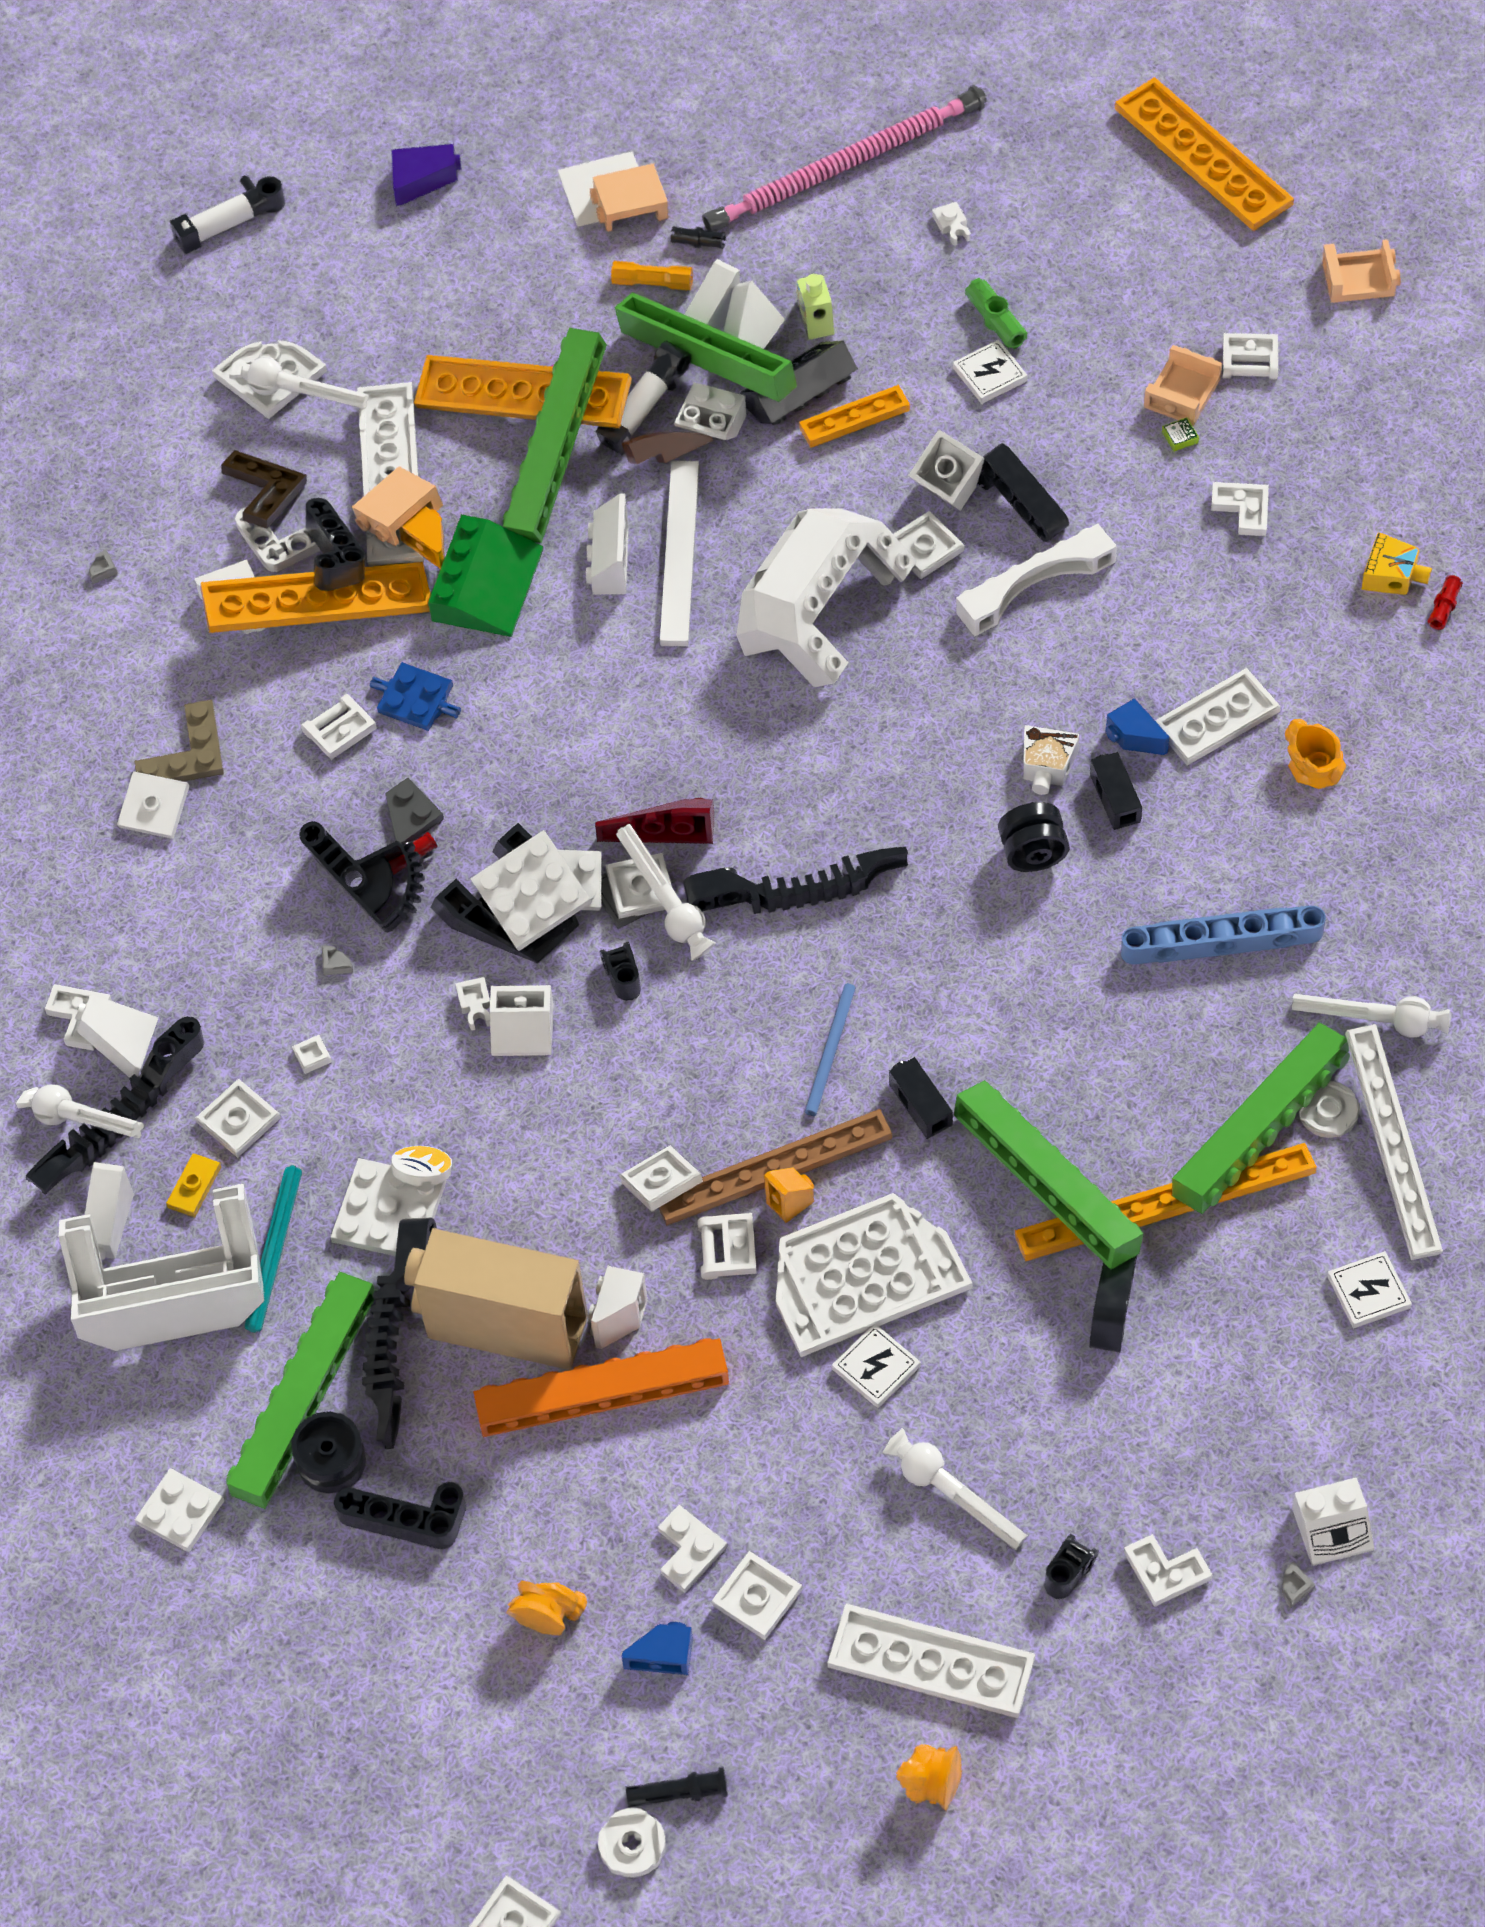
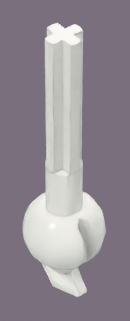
[229,357,369,409]
[616,824,716,961]
[1292,994,1451,1038]
[16,1085,144,1139]
[882,1428,1028,1550]

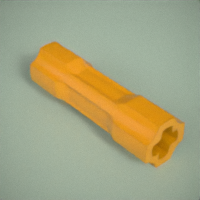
[611,260,694,291]

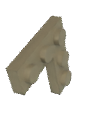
[134,699,224,782]

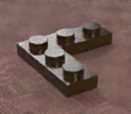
[221,450,307,529]

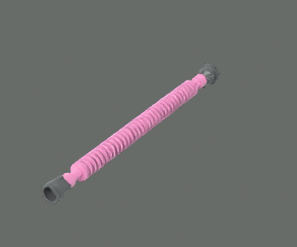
[702,85,987,232]

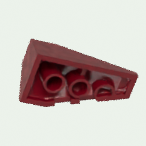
[595,798,715,844]

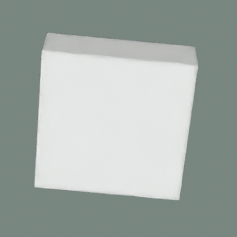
[292,1035,332,1074]

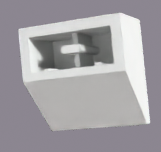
[674,382,746,440]
[490,985,554,1056]
[588,1266,648,1349]

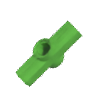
[965,278,1027,349]

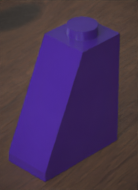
[391,144,462,206]

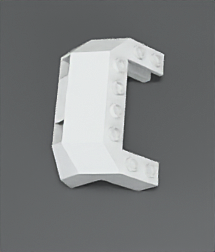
[736,508,917,687]
[58,1184,264,1351]

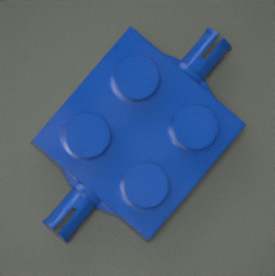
[370,662,461,731]

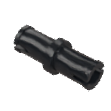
[671,226,726,249]

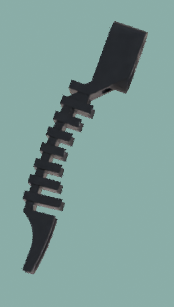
[683,846,908,914]
[25,1016,204,1195]
[362,1217,437,1449]

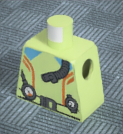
[796,274,834,340]

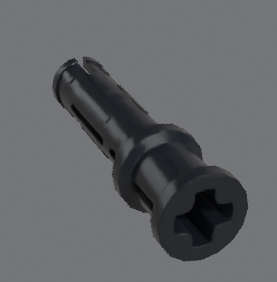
[626,1767,728,1808]

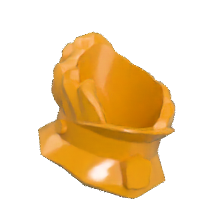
[1285,719,1346,789]
[506,1580,588,1636]
[896,1744,962,1811]

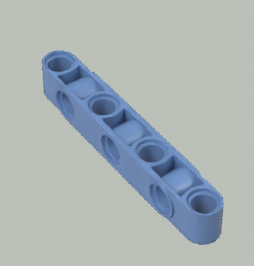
[1121,905,1326,964]

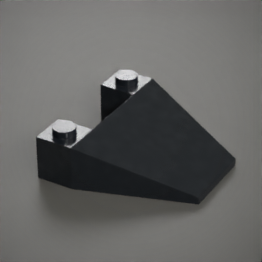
[430,823,580,963]

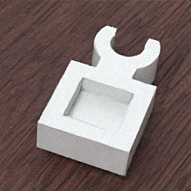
[932,201,970,246]
[455,977,490,1030]

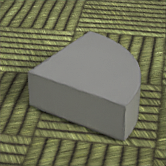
[89,549,118,584]
[322,945,353,975]
[1282,1562,1315,1608]

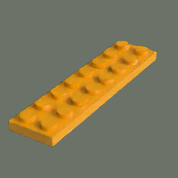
[1115,77,1294,231]
[414,355,632,428]
[200,562,431,633]

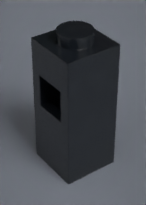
[1090,752,1142,830]
[889,1057,953,1139]

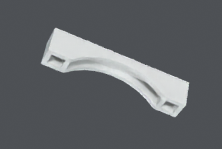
[956,524,1117,637]

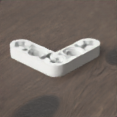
[235,508,321,572]

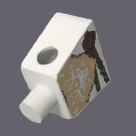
[1023,725,1079,795]

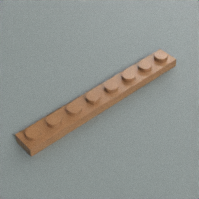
[658,1109,892,1226]

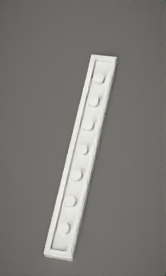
[660,461,699,646]
[1345,1024,1443,1260]

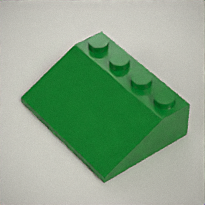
[428,514,544,637]

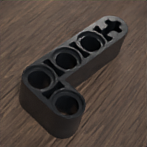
[977,443,1069,542]
[305,497,365,591]
[1089,1256,1137,1353]
[334,1482,466,1549]

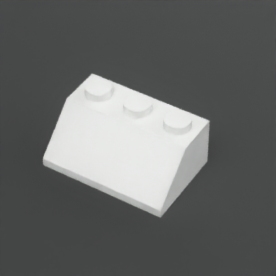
[586,494,629,595]

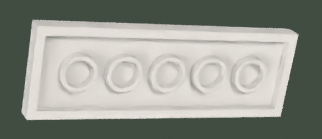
[828,1603,1035,1719]

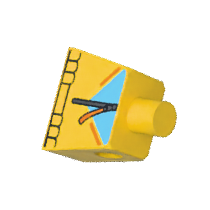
[1361,532,1432,595]

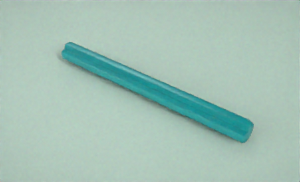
[244,1165,302,1333]

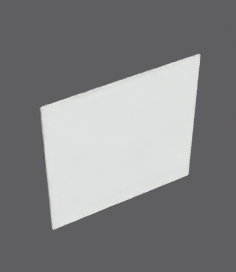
[557,151,638,227]

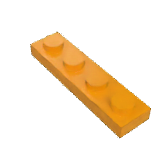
[799,385,910,448]

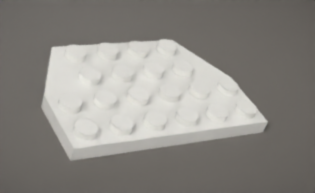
[776,1193,972,1357]

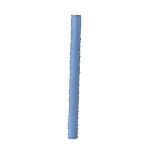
[805,983,856,1116]

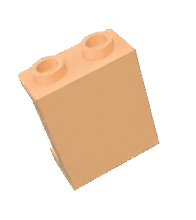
[589,163,668,232]
[1322,239,1401,303]
[1144,345,1222,426]
[352,466,443,546]

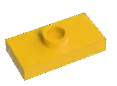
[166,1153,222,1218]

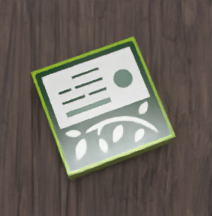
[1162,417,1199,452]

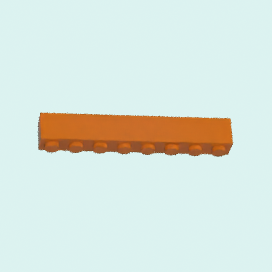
[473,1338,729,1437]

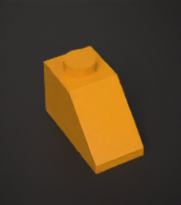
[399,506,445,569]
[764,1168,814,1223]

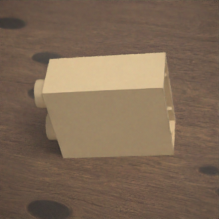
[404,1228,588,1370]

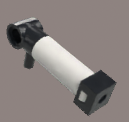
[169,175,285,255]
[595,341,691,455]

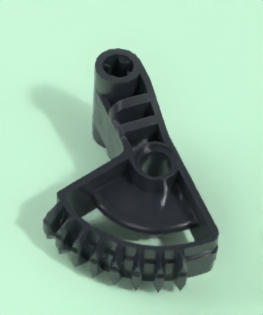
[299,821,425,932]

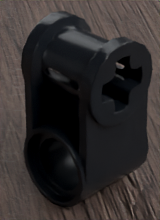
[599,942,641,1001]
[1045,1534,1099,1599]

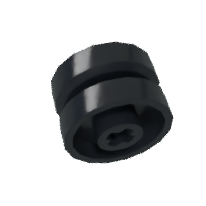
[998,802,1070,872]
[291,1411,366,1494]

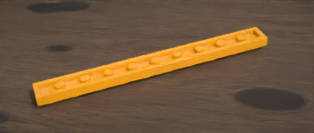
[1015,1143,1317,1262]

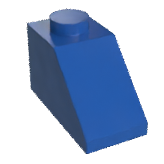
[1105,698,1170,755]
[622,1622,693,1675]

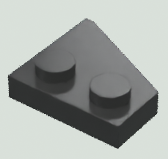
[385,778,444,844]

